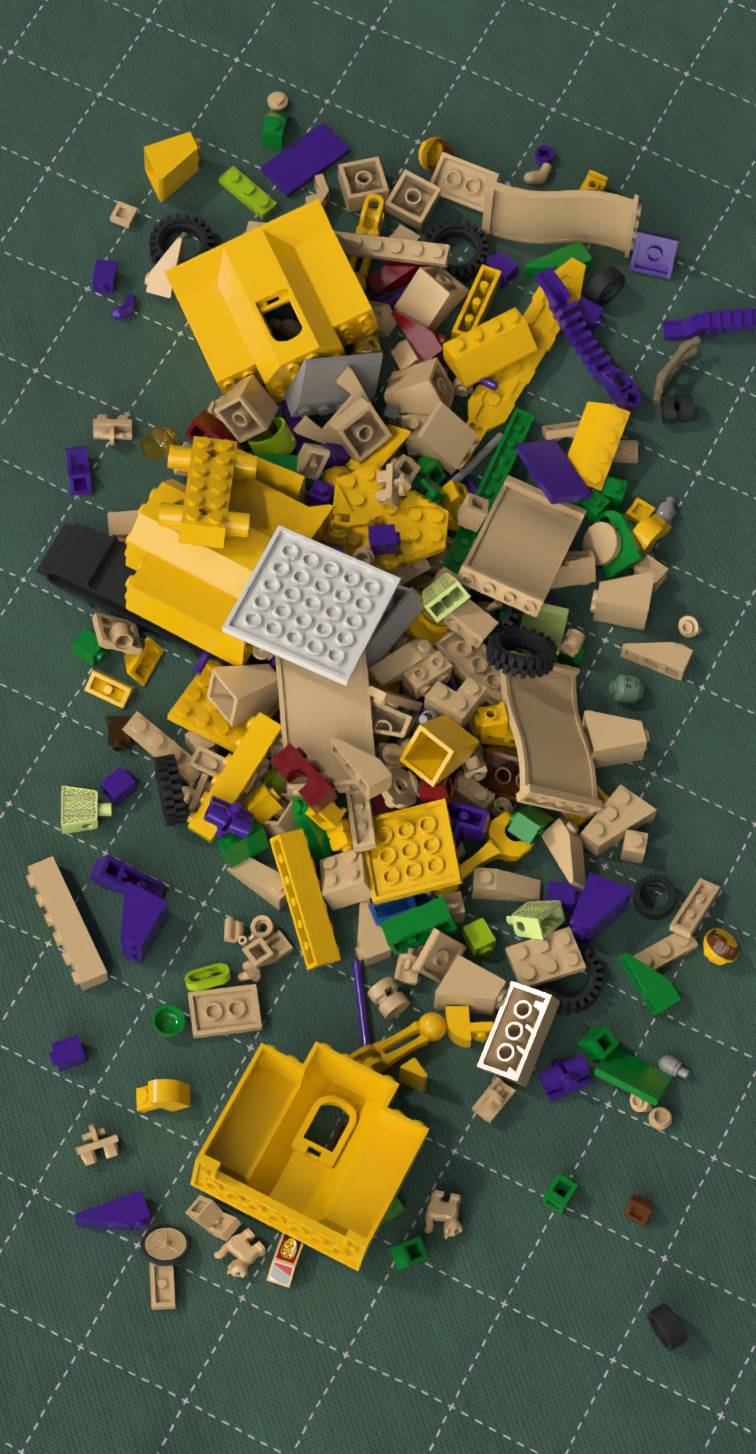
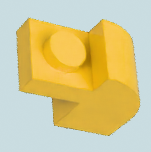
[440,479,469,532]
[633,513,672,557]
[445,1005,493,1048]
[136,1079,191,1113]

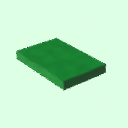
[594,1047,673,1106]

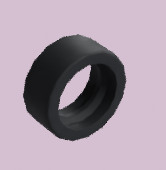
[586,265,625,306]
[633,875,677,920]
[647,1303,687,1351]

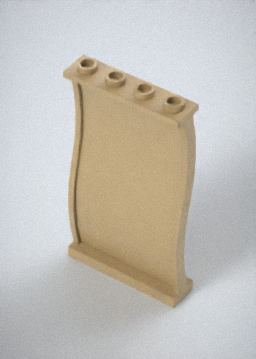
[481,175,642,258]
[457,475,587,618]
[274,651,375,796]
[500,651,602,818]

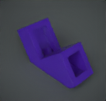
[65,446,92,496]

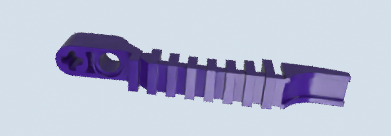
[534,267,641,412]
[663,307,756,340]

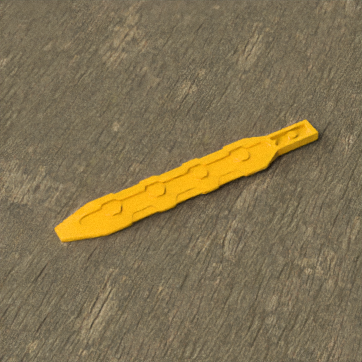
[464,258,586,466]

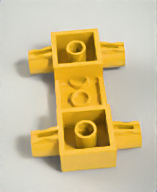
[158,436,258,548]

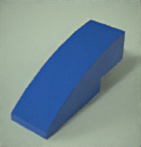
[368,891,435,926]

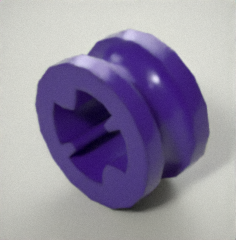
[534,146,554,166]

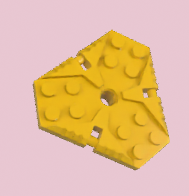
[328,464,449,573]

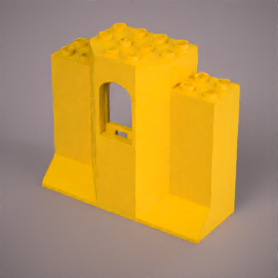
[165,199,379,403]
[124,478,334,666]
[190,1041,429,1271]

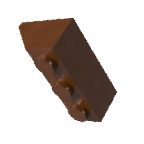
[480,745,542,808]

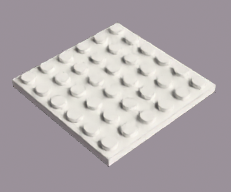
[222,525,401,686]

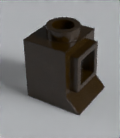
[105,716,131,752]

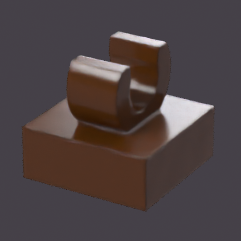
[623,1194,655,1226]

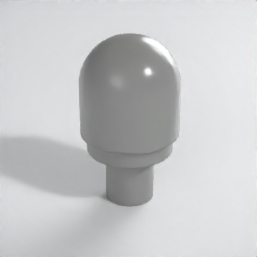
[656,497,675,523]
[419,710,440,724]
[659,1055,690,1079]

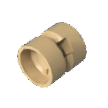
[367,976,410,1020]

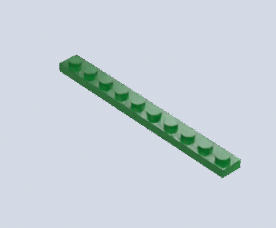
[440,407,535,575]

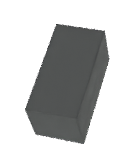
[383,404,400,427]

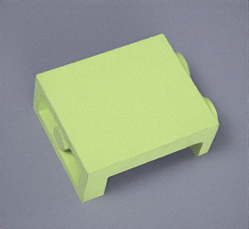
[515,603,569,663]

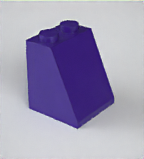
[569,872,633,944]
[120,881,169,963]

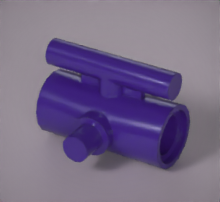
[203,795,254,839]
[538,1055,591,1102]

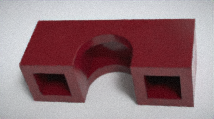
[270,743,337,815]

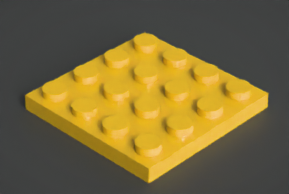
[167,659,280,753]
[364,798,462,905]

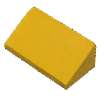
[84,670,135,709]
[399,1058,428,1093]

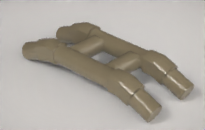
[653,336,701,405]

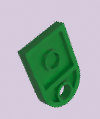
[592,510,645,580]

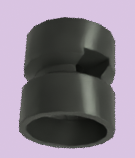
[660,394,695,424]

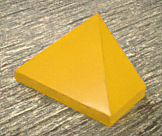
[124,637,164,686]

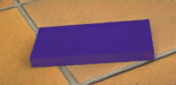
[261,123,350,198]
[515,439,591,504]

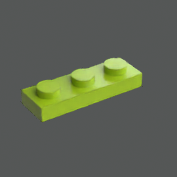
[219,166,277,220]

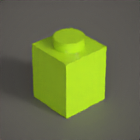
[462,918,496,958]

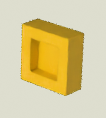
[625,497,656,524]

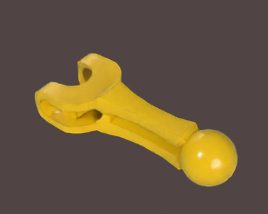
[349,194,384,292]
[433,811,535,898]
[350,1012,447,1074]

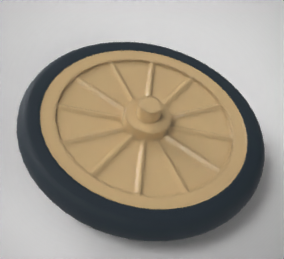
[141,1225,191,1266]

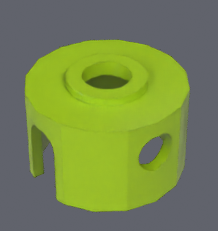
[247,417,297,455]

